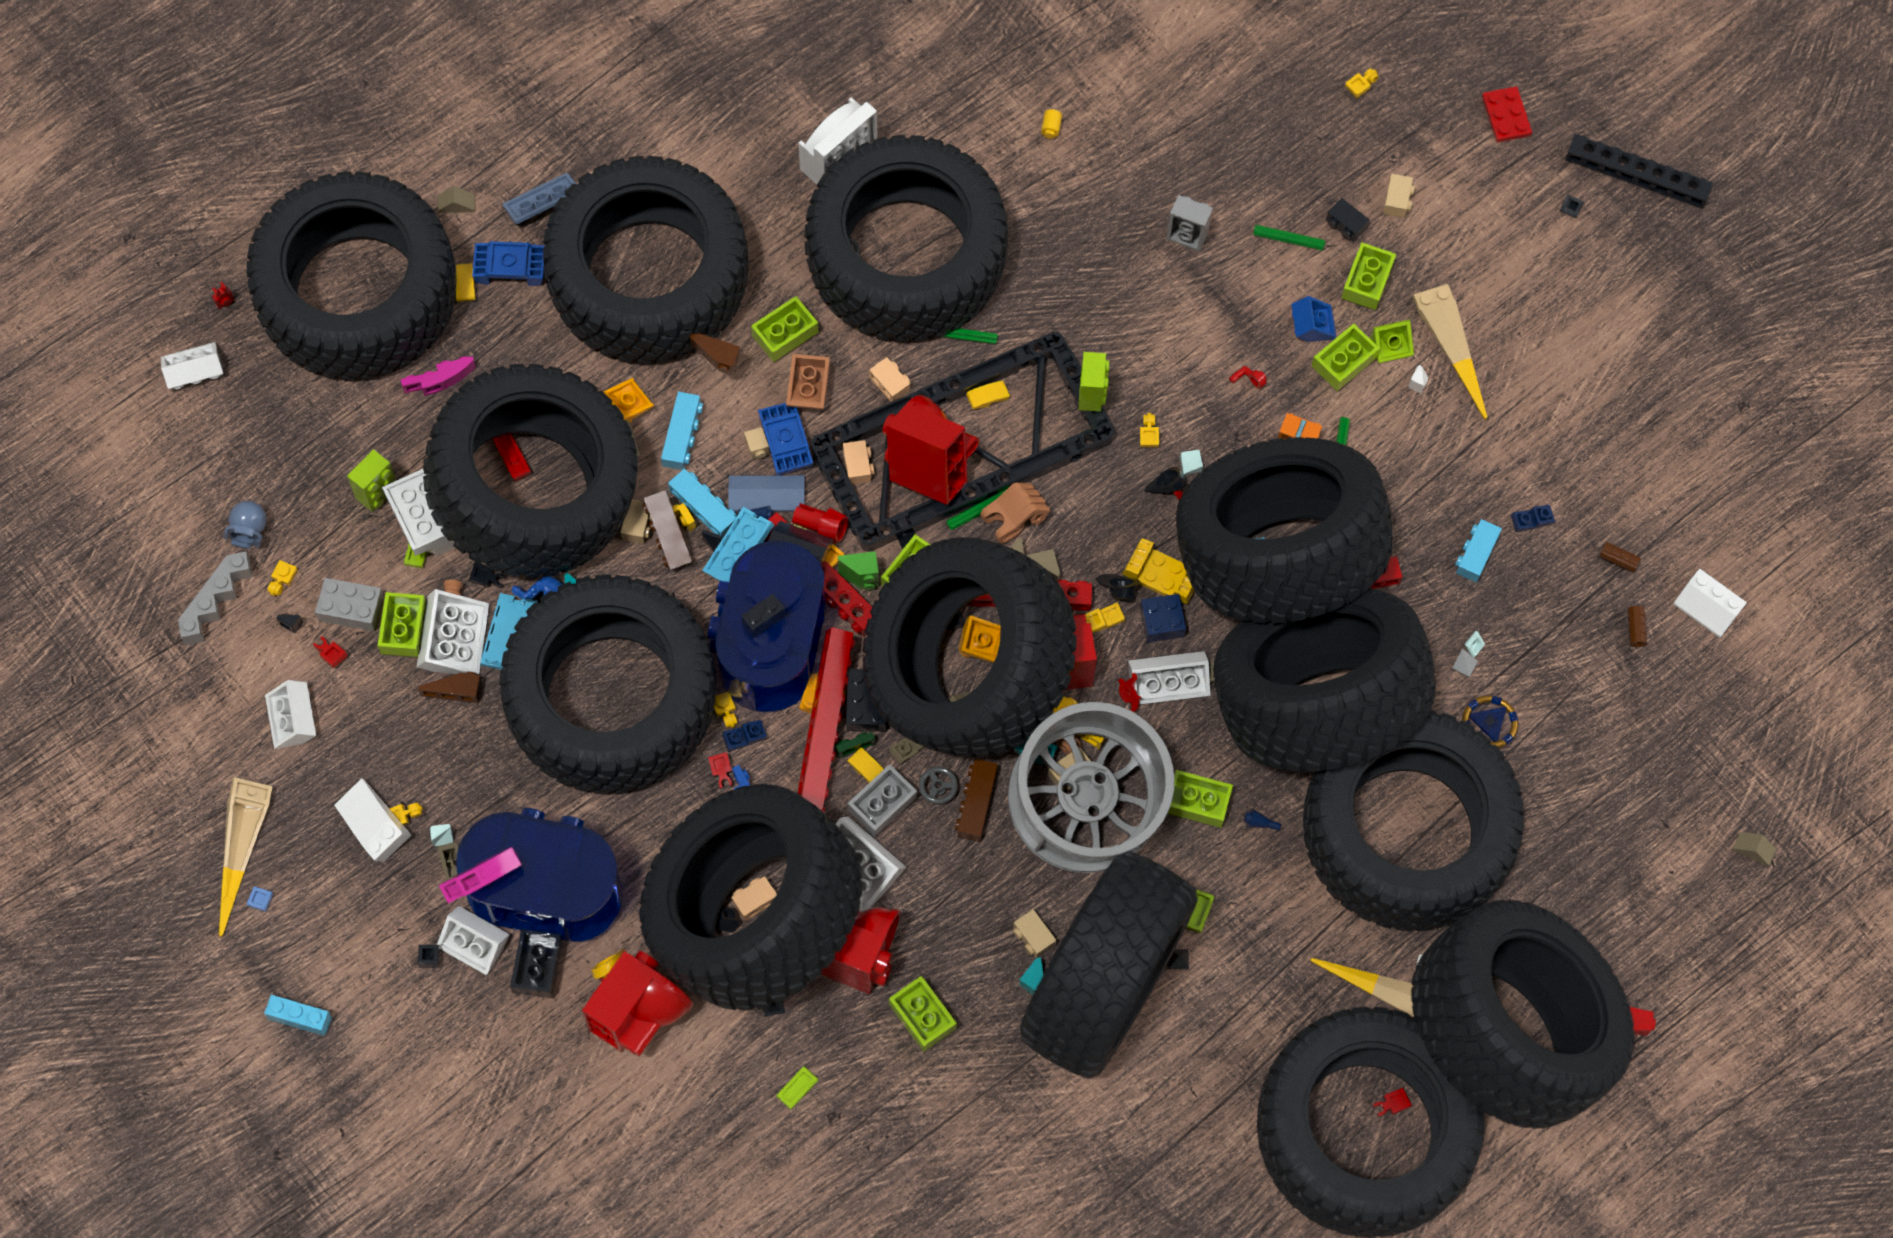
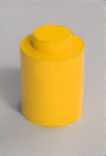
[1041,109,1062,139]

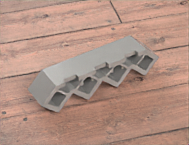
[178,552,253,645]

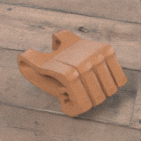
[980,482,1050,543]

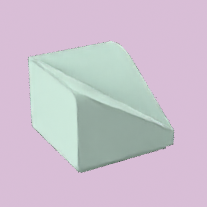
[1180,450,1203,475]
[430,824,453,846]

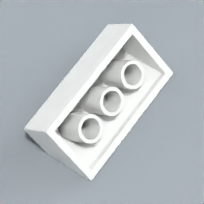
[1128,651,1210,704]

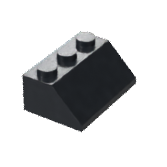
[766,521,834,573]

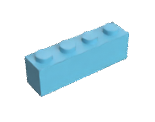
[661,392,703,470]
[668,468,737,540]

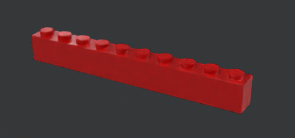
[797,627,854,813]

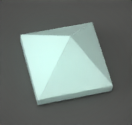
[1464,631,1485,657]

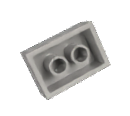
[1166,195,1213,251]
[315,578,384,632]
[847,764,917,837]

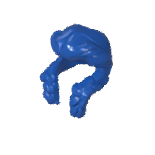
[511,576,563,600]

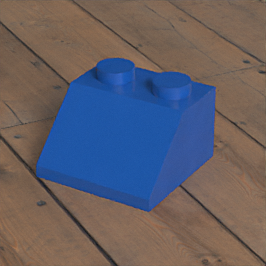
[1291,296,1336,342]

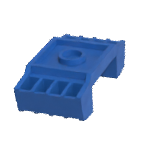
[472,241,544,286]
[758,403,813,476]

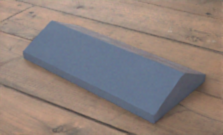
[502,173,576,224]
[728,476,805,512]

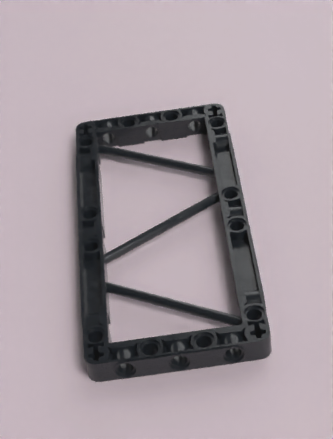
[811,332,1114,552]

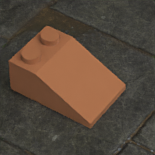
[786,354,830,410]

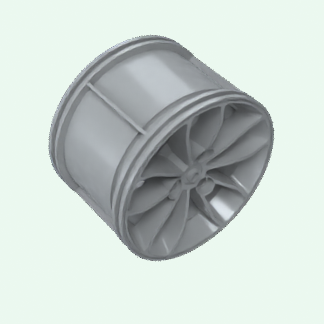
[1008,702,1174,873]

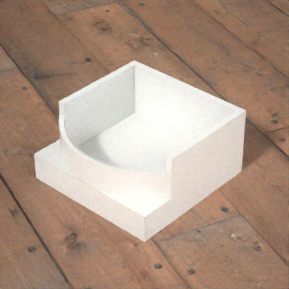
[799,98,877,184]
[382,469,455,556]

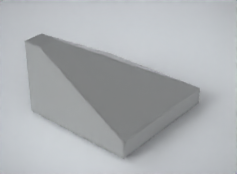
[1452,649,1478,678]

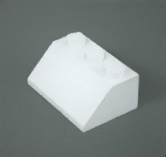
[161,342,223,389]
[1673,569,1747,638]
[265,680,316,749]
[437,906,510,975]

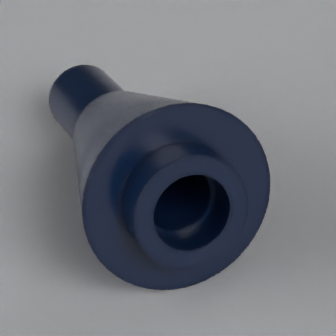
[738,506,774,520]
[1244,809,1281,831]

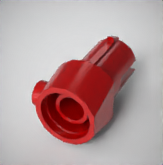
[792,503,848,544]

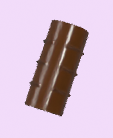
[1599,541,1641,573]
[1628,606,1647,647]

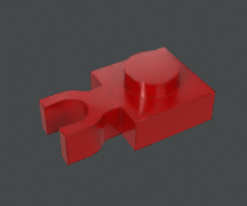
[212,282,235,309]
[313,636,348,669]
[708,752,733,789]
[1373,1088,1411,1118]

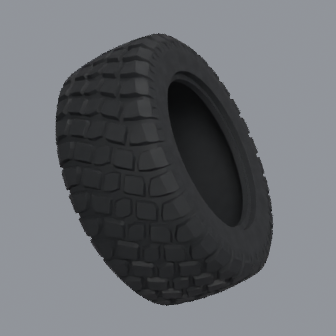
[804,135,1008,342]
[543,156,749,364]
[247,171,457,381]
[423,364,637,577]
[1176,437,1393,623]
[862,537,1076,757]
[500,574,716,795]
[1213,588,1436,772]
[1303,710,1524,931]
[639,784,863,1011]
[1020,851,1198,1079]
[1411,900,1635,1129]
[1257,1006,1485,1238]

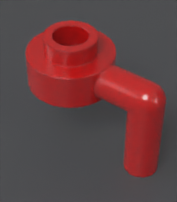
[1229,366,1267,389]

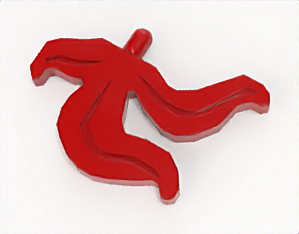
[1118,673,1141,711]

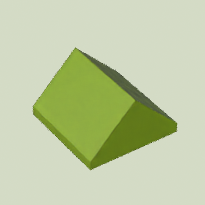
[1370,320,1414,363]

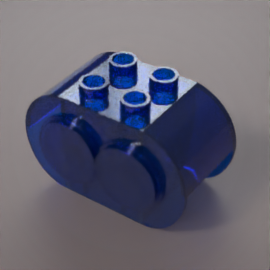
[707,541,826,713]
[456,808,623,942]

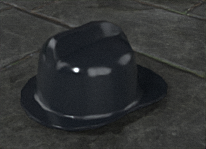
[1096,574,1140,602]

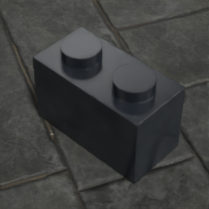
[1326,198,1370,242]
[741,594,785,638]

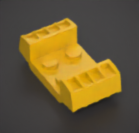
[1122,538,1194,605]

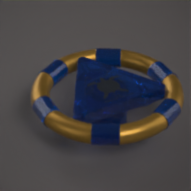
[1462,695,1518,748]

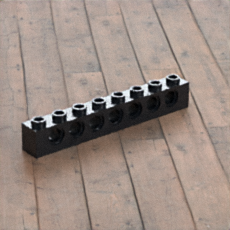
[1565,134,1713,209]

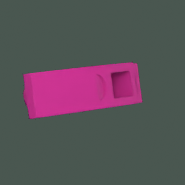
[401,356,476,396]
[439,847,522,903]

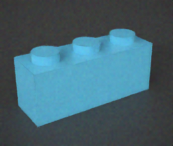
[1455,519,1502,583]
[264,995,332,1036]

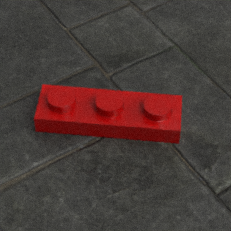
[492,433,531,482]

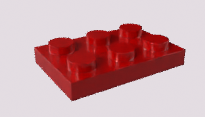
[1482,86,1532,143]

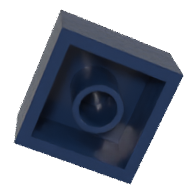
[1140,594,1186,643]

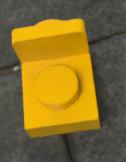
[673,503,696,531]

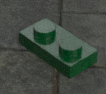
[836,732,875,759]

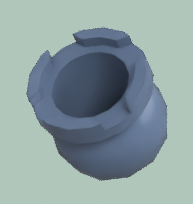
[223,501,267,549]

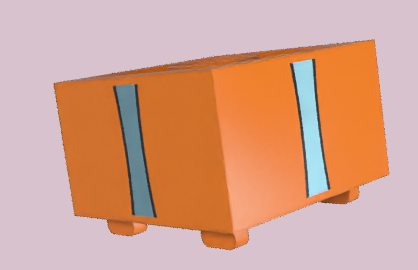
[1278,413,1322,439]

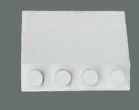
[417,589,489,675]
[836,816,906,912]

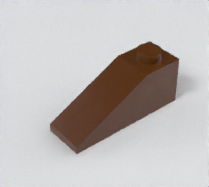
[689,333,740,373]
[418,671,482,703]

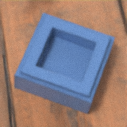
[246,886,273,912]

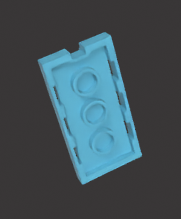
[702,507,774,588]
[480,593,538,670]

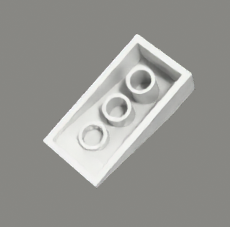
[334,778,411,862]

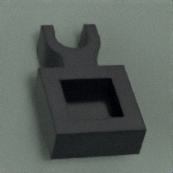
[469,562,505,588]

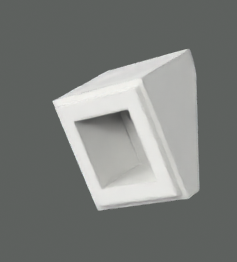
[1409,365,1428,393]

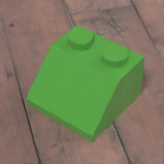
[838,551,879,590]

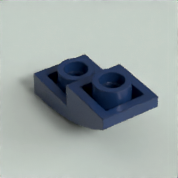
[1511,505,1555,532]
[722,720,767,752]

